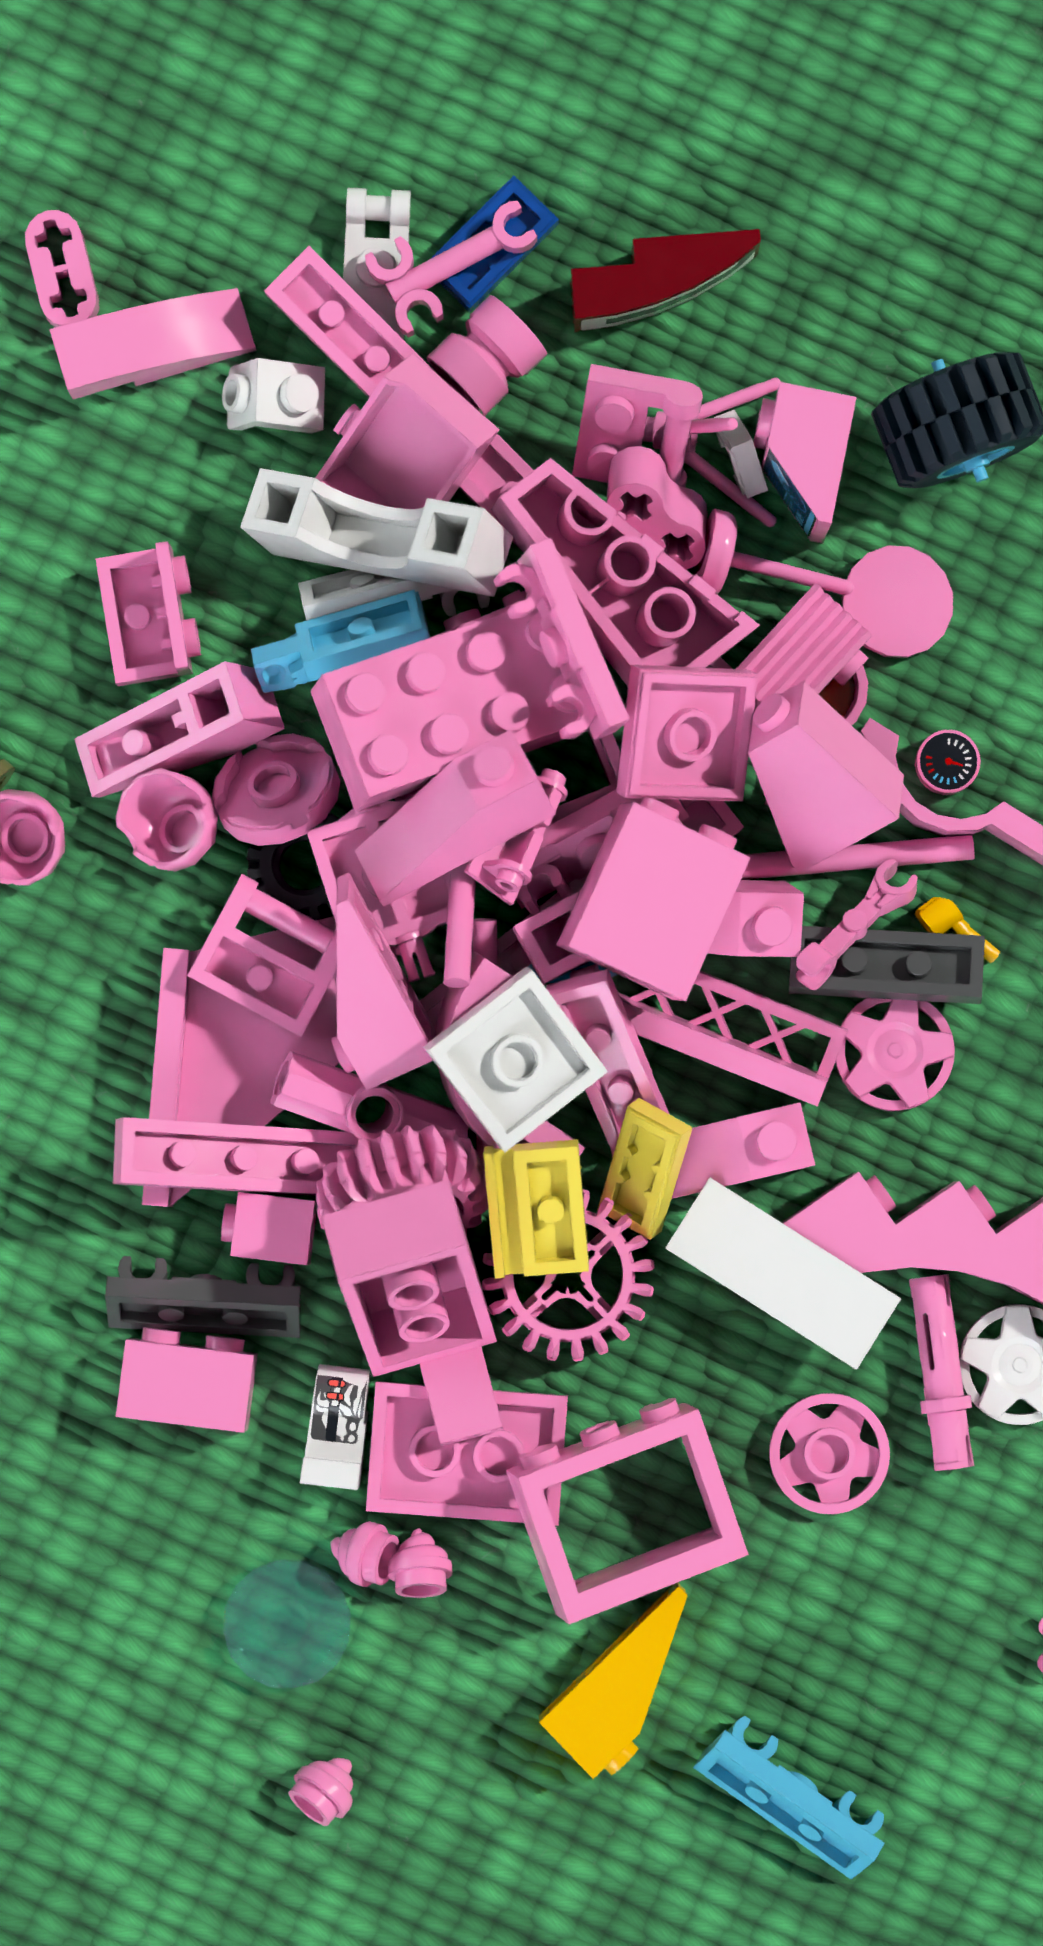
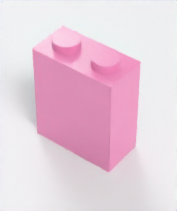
[556,796,750,1001]

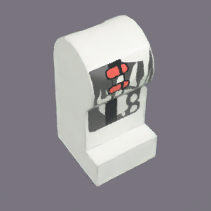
[300,1364,370,1490]

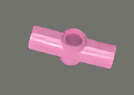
[270,1051,468,1140]

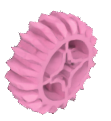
[316,1125,488,1240]
[482,1189,655,1362]

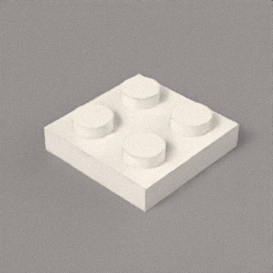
[423,966,608,1152]

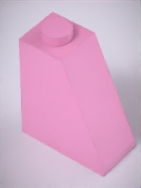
[748,681,904,873]

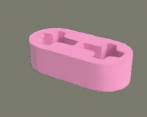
[25,210,99,328]

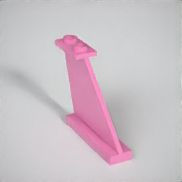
[142,916,401,1207]

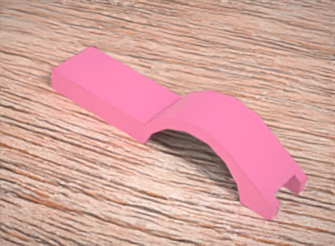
[860,718,1043,866]

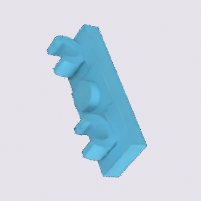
[693,1716,885,1880]

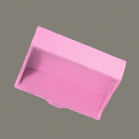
[315,353,500,509]

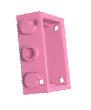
[506,1398,749,1624]

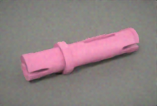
[909,1274,974,1471]

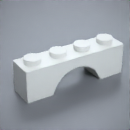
[240,468,513,597]

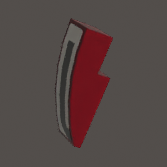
[571,229,761,332]

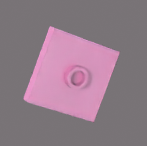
[616,665,758,801]

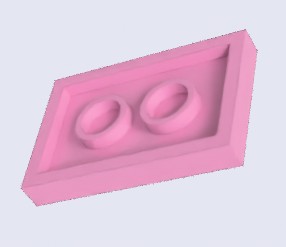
[366,1381,568,1526]

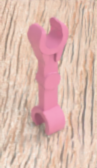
[796,859,918,990]

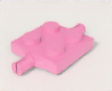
[306,774,450,982]

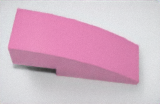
[49,288,256,400]

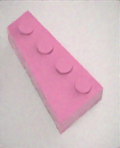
[491,458,760,686]

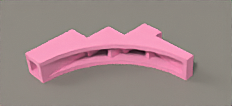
[781,1172,1043,1305]

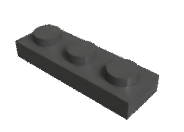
[789,926,985,1004]

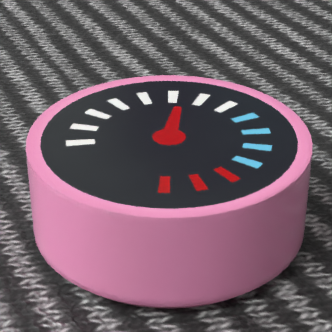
[915,730,980,795]

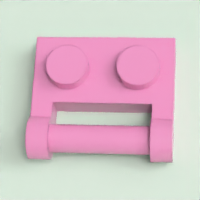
[572,364,703,488]
[187,874,337,1037]

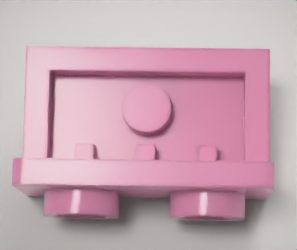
[96,541,201,686]

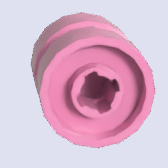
[427,295,547,416]

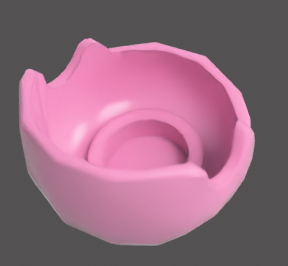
[115,768,218,872]
[0,789,65,885]

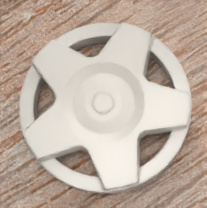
[959,1304,1043,1425]

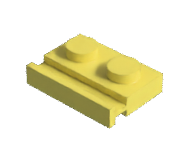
[483,1139,589,1279]

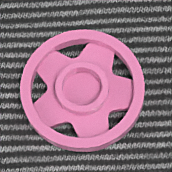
[835,998,955,1111]
[769,1393,890,1514]

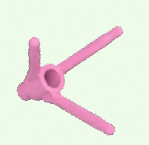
[643,378,781,527]

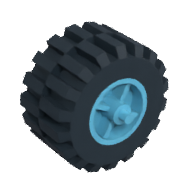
[871,352,1043,488]

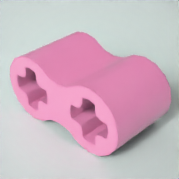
[606,446,708,570]

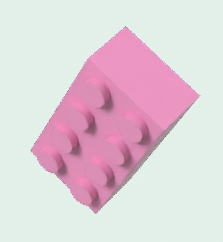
[310,606,590,812]

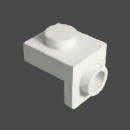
[222,358,325,434]

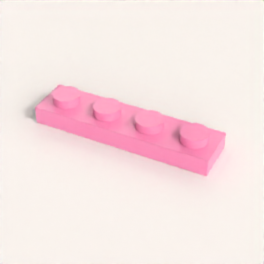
[113,1117,358,1196]

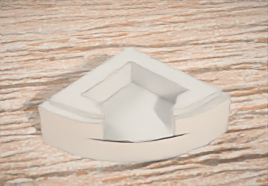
[714,410,768,499]

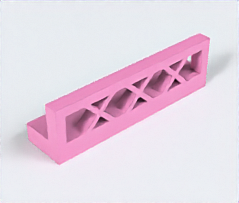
[619,971,848,1106]

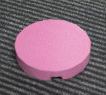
[212,734,340,846]

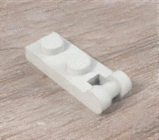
[343,188,411,340]

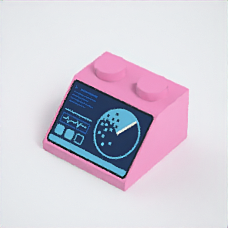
[753,382,856,543]

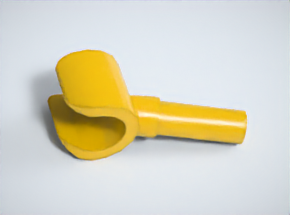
[915,897,1000,964]

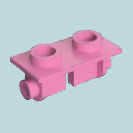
[464,769,568,905]

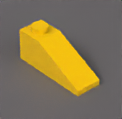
[539,1583,688,1779]

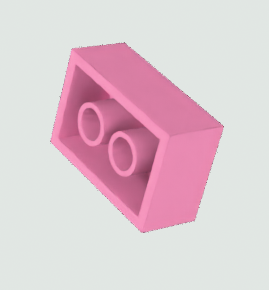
[322,1179,497,1377]

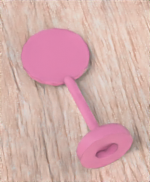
[693,509,953,658]

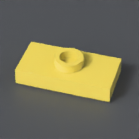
[597,1098,693,1240]

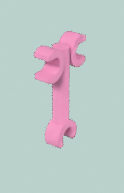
[365,201,537,338]

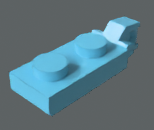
[251,590,430,693]

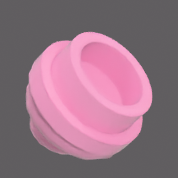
[330,1521,400,1587]
[388,1528,453,1598]
[288,1758,353,1826]

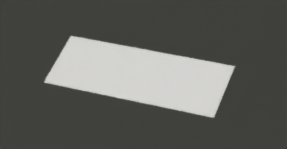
[665,1178,901,1370]

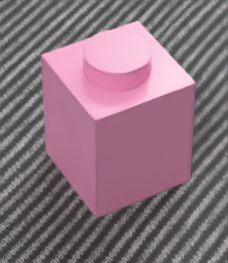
[221,1192,318,1265]

